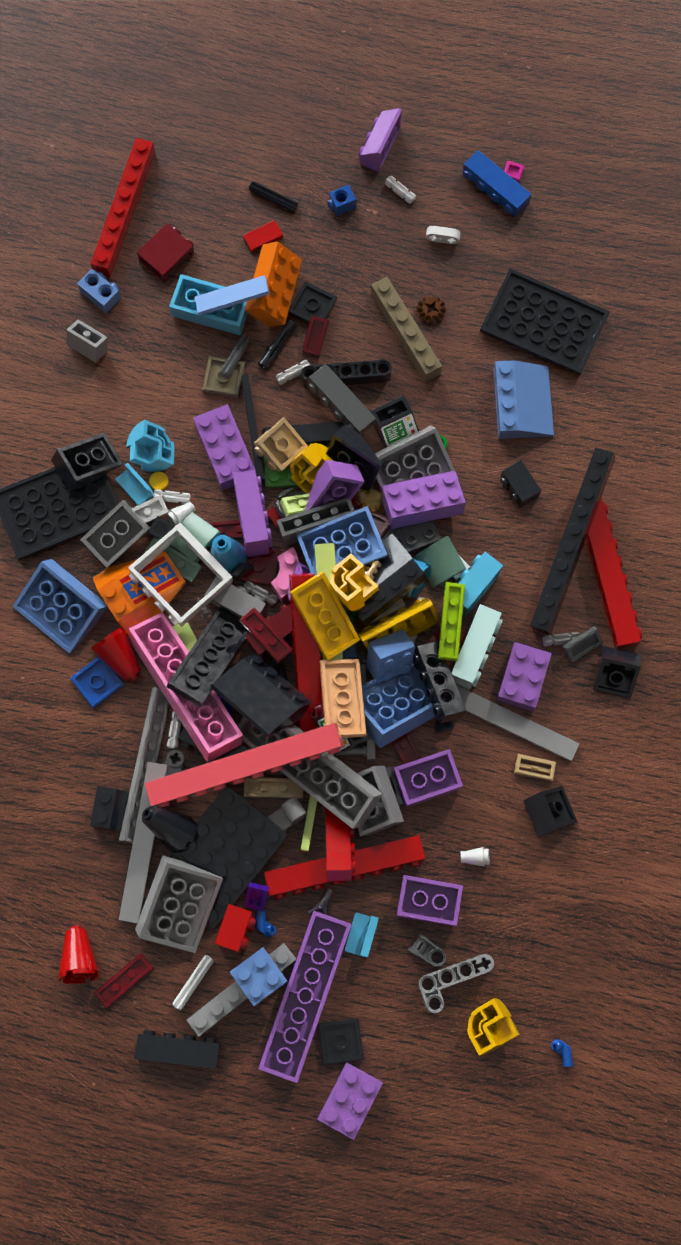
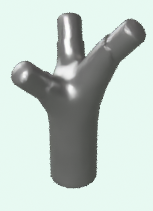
[308,888,334,916]

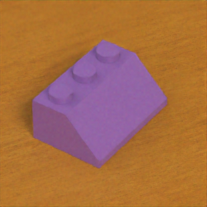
[358,108,402,172]

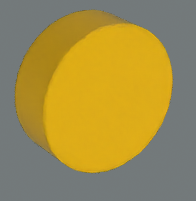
[149,472,169,491]

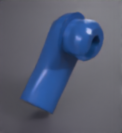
[256,910,277,937]
[551,1039,573,1067]

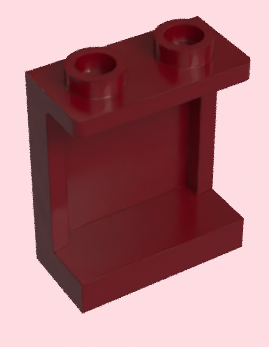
[137,223,194,283]

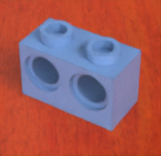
[77,269,121,313]

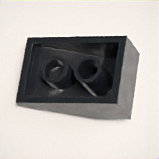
[326,424,382,492]
[51,433,123,492]

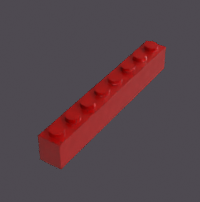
[90,138,155,278]
[586,498,642,649]
[289,573,323,732]
[264,835,425,900]

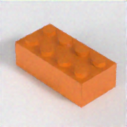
[245,242,302,327]

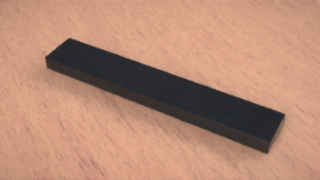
[241,374,265,485]

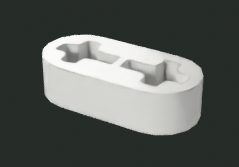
[426,226,461,244]

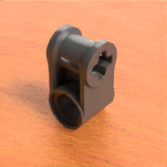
[164,750,185,776]
[407,933,446,968]

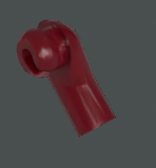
[309,698,324,720]

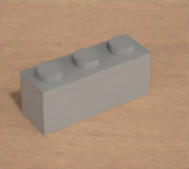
[205,576,267,618]

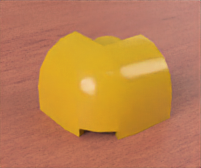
[289,443,333,493]
[330,554,379,611]
[467,998,520,1056]

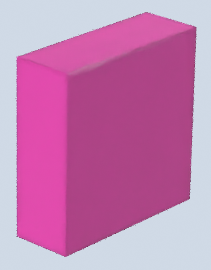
[504,161,524,183]

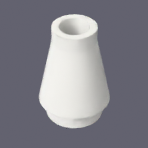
[167,502,196,527]
[461,847,490,867]

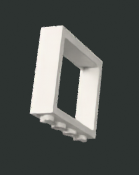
[128,523,233,628]

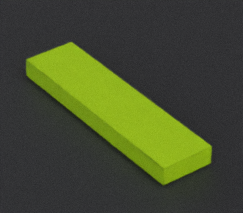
[438,582,465,661]

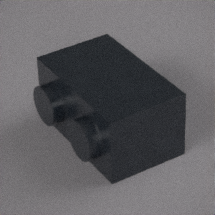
[500,460,542,507]

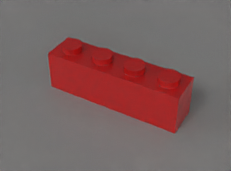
[325,807,355,881]

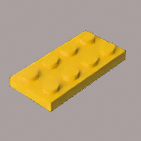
[289,572,360,660]

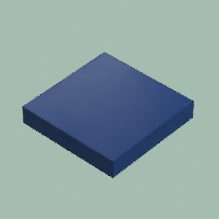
[70,657,125,709]

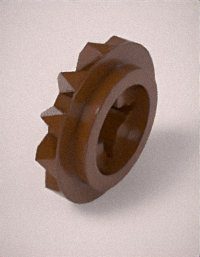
[417,295,446,324]

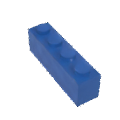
[462,150,532,217]

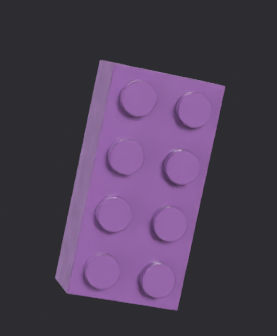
[193,404,256,491]
[233,470,272,557]
[381,471,466,529]

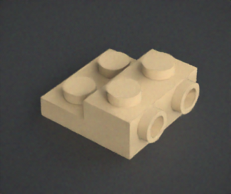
[253,418,308,472]

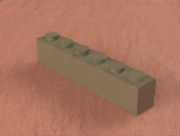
[371,277,442,383]

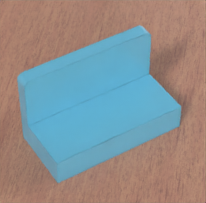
[115,463,153,506]
[345,913,379,958]

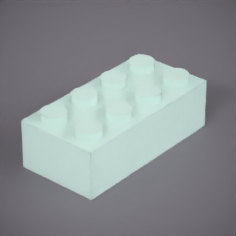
[451,604,503,691]

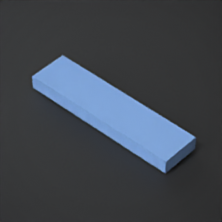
[195,275,270,316]

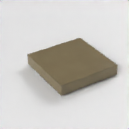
[202,356,245,398]

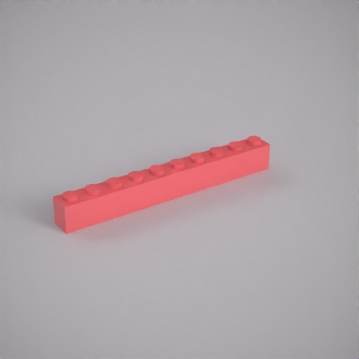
[144,723,344,808]

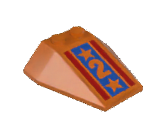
[93,551,186,635]

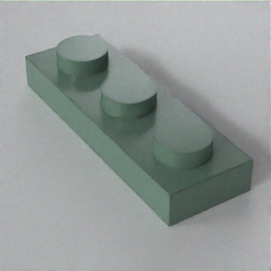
[144,537,203,583]

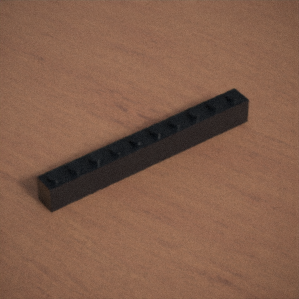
[530,447,615,635]

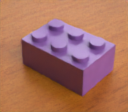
[496,642,552,712]
[393,749,463,808]
[396,875,463,927]
[317,1062,383,1140]

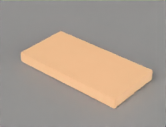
[319,659,366,738]

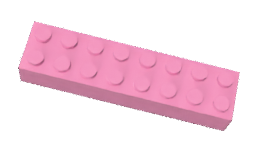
[128,612,243,763]

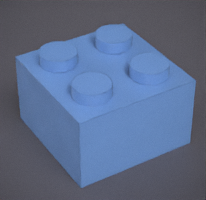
[366,630,415,683]
[230,947,288,1007]

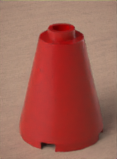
[90,627,141,682]
[58,925,99,984]

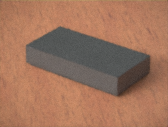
[562,626,603,663]

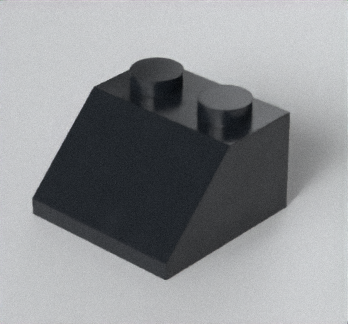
[593,646,641,698]
[90,786,129,833]
[523,786,578,837]

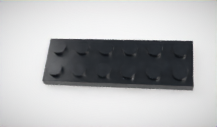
[166,606,248,708]

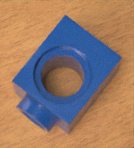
[327,185,356,216]

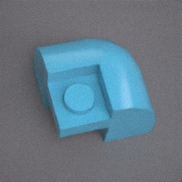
[126,420,174,472]

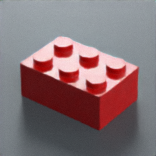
[215,904,256,954]

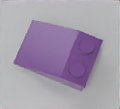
[305,460,364,511]

